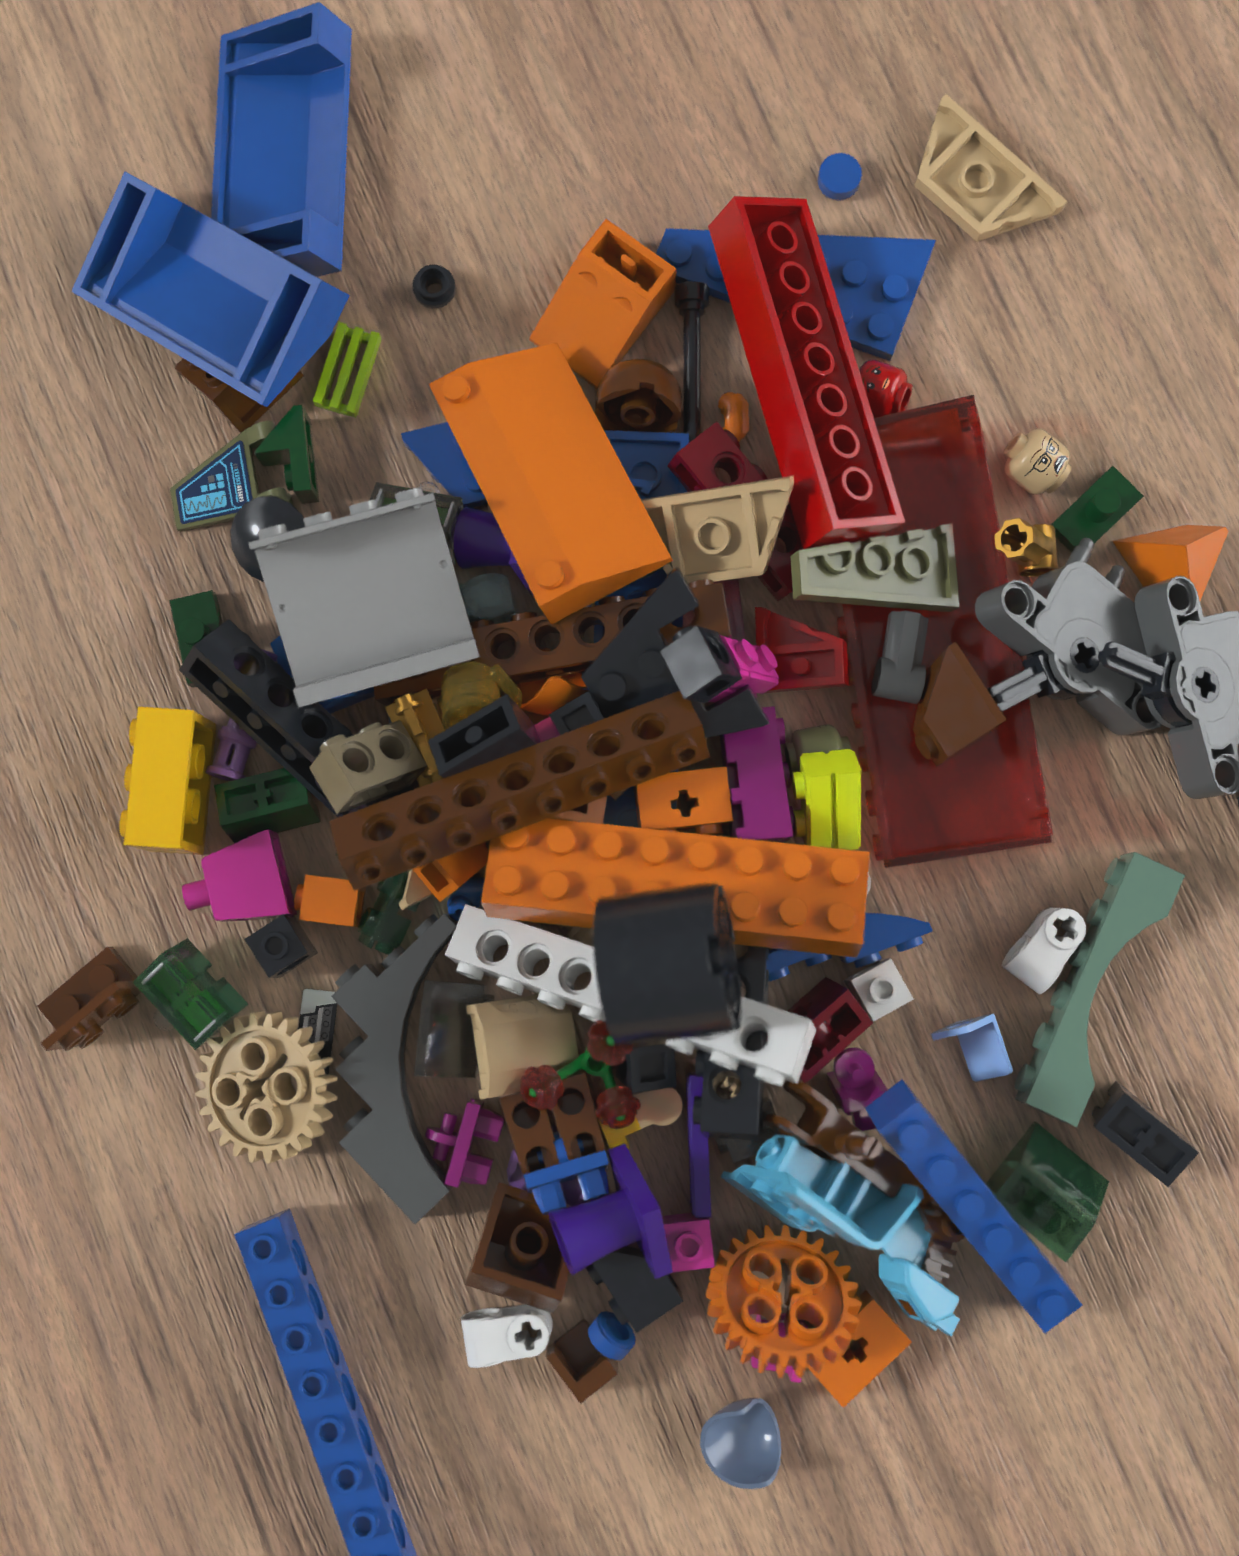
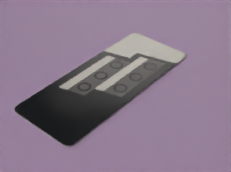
[298,989,338,1075]

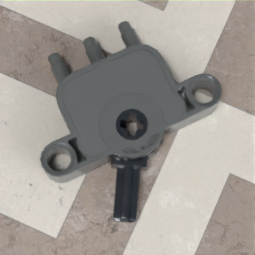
[975,538,1162,736]
[1098,576,1239,799]

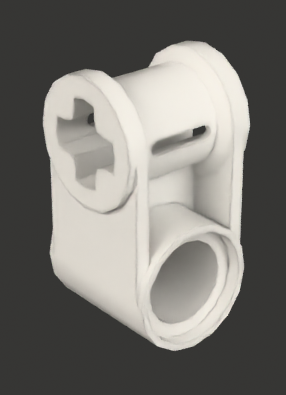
[1002,907,1086,994]
[460,1304,553,1368]

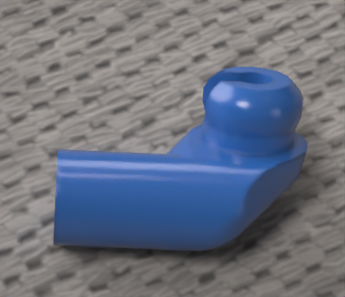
[447,877,485,921]

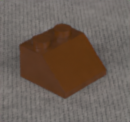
[465,1182,572,1313]

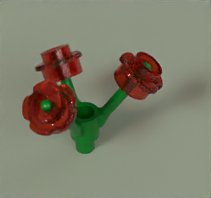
[520,1020,641,1129]

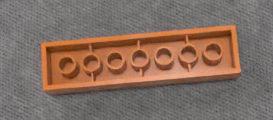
[481,818,870,958]

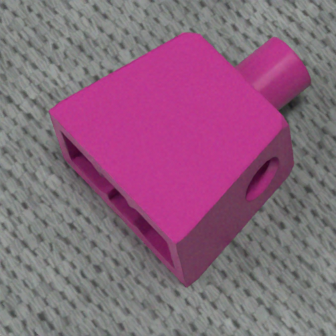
[182,829,297,922]

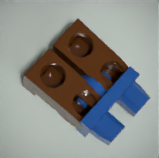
[499,1073,609,1215]

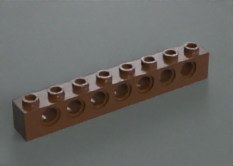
[374,579,732,706]
[329,691,710,891]

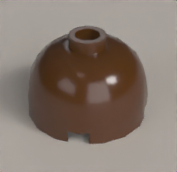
[595,358,682,433]

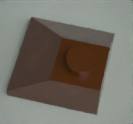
[913,642,1007,767]

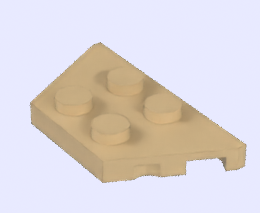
[914,94,1068,242]
[641,476,794,583]

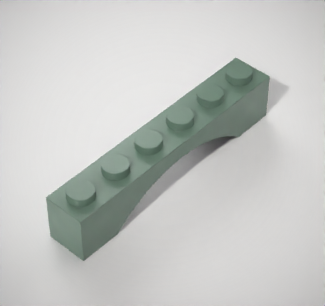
[1014,852,1185,1127]

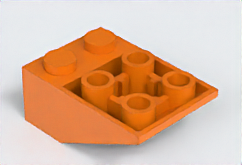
[529,219,677,389]

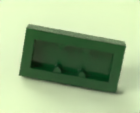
[1051,466,1144,553]
[169,590,223,687]

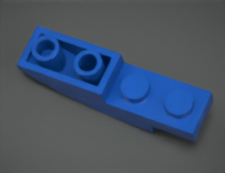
[766,913,933,982]

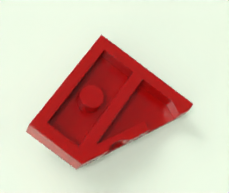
[755,607,849,693]

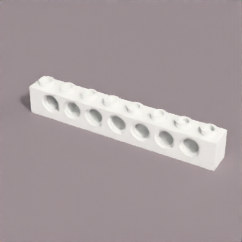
[445,904,816,1087]

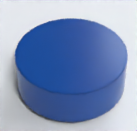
[818,153,862,200]
[588,1311,636,1360]

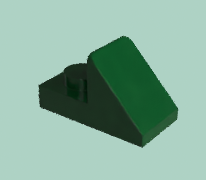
[255,404,319,504]

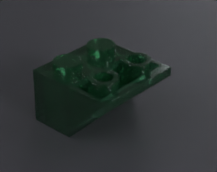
[986,1121,1109,1262]

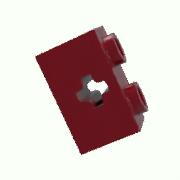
[766,977,873,1083]

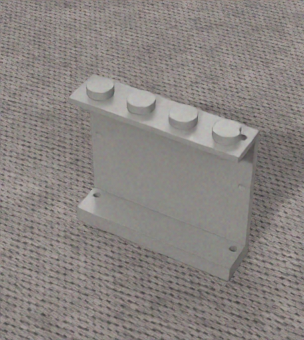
[248,487,480,708]

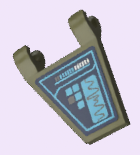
[170,420,293,532]

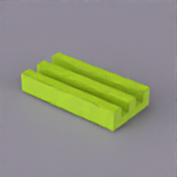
[313,322,382,418]

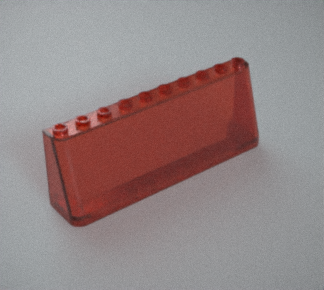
[837,395,1055,868]

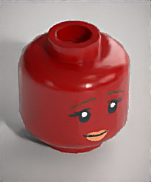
[859,360,912,424]

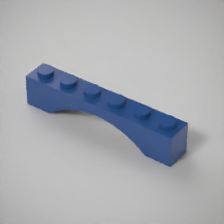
[865,1079,1082,1333]

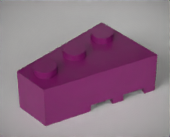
[720,706,795,843]

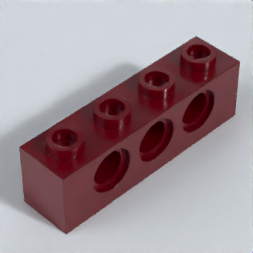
[667,421,803,601]

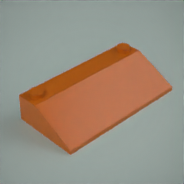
[429,342,673,625]

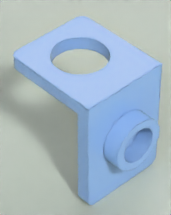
[931,1013,1013,1082]

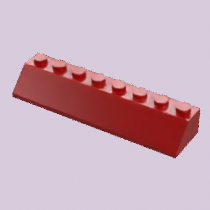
[708,196,906,549]

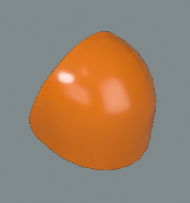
[514,648,589,716]

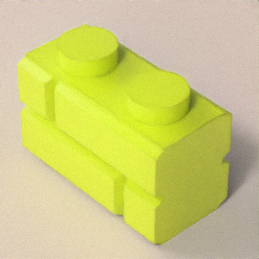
[792,749,861,850]

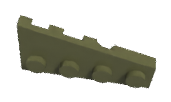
[790,523,960,612]

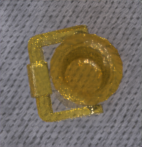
[437,662,523,730]

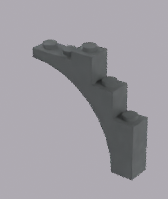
[331,914,457,1224]

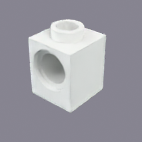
[843,958,914,1022]

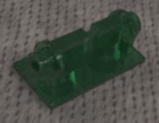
[358,871,420,955]

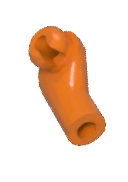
[718,392,750,442]

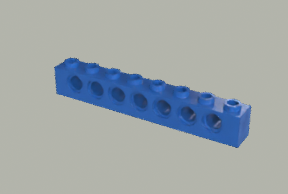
[234,1208,417,1556]

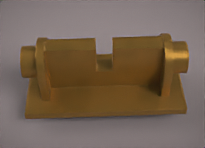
[385,689,445,787]

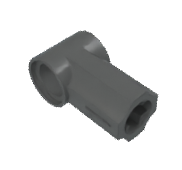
[871,611,929,704]

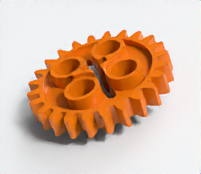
[706,1225,861,1378]

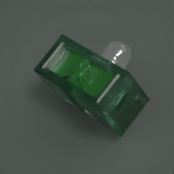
[133,938,248,1050]

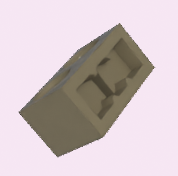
[309,720,427,814]

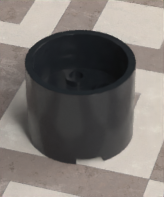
[593,883,742,1046]

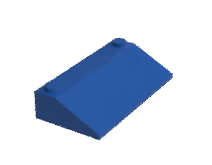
[211,2,352,277]
[71,171,350,407]

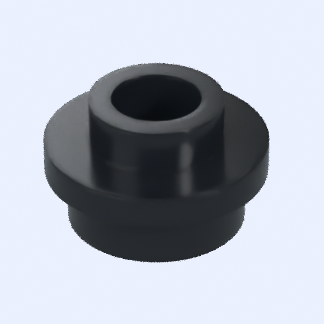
[412,264,456,309]

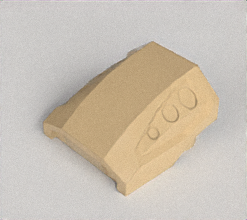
[466,994,578,1099]

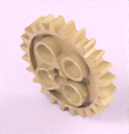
[195,1011,337,1164]

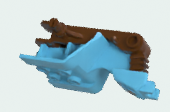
[720,1080,965,1336]

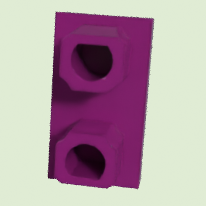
[827,1047,888,1131]
[425,1098,505,1188]

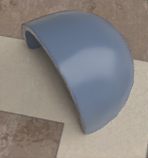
[700,1398,781,1489]

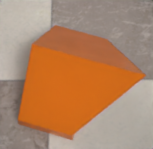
[1112,525,1229,601]

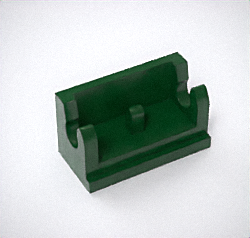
[214,768,321,843]

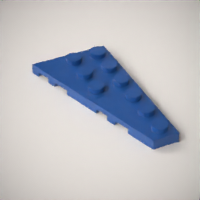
[656,228,936,361]

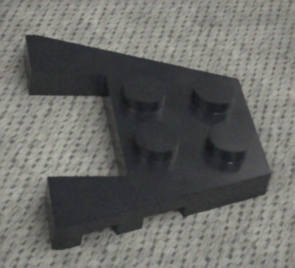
[581,567,769,738]

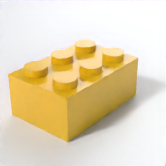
[119,706,216,855]

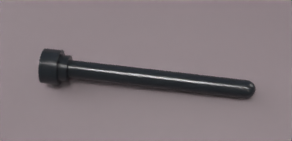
[675,281,709,443]

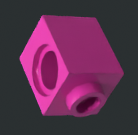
[662,1212,715,1272]

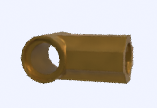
[994,518,1058,577]

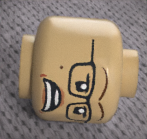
[1004,429,1072,495]

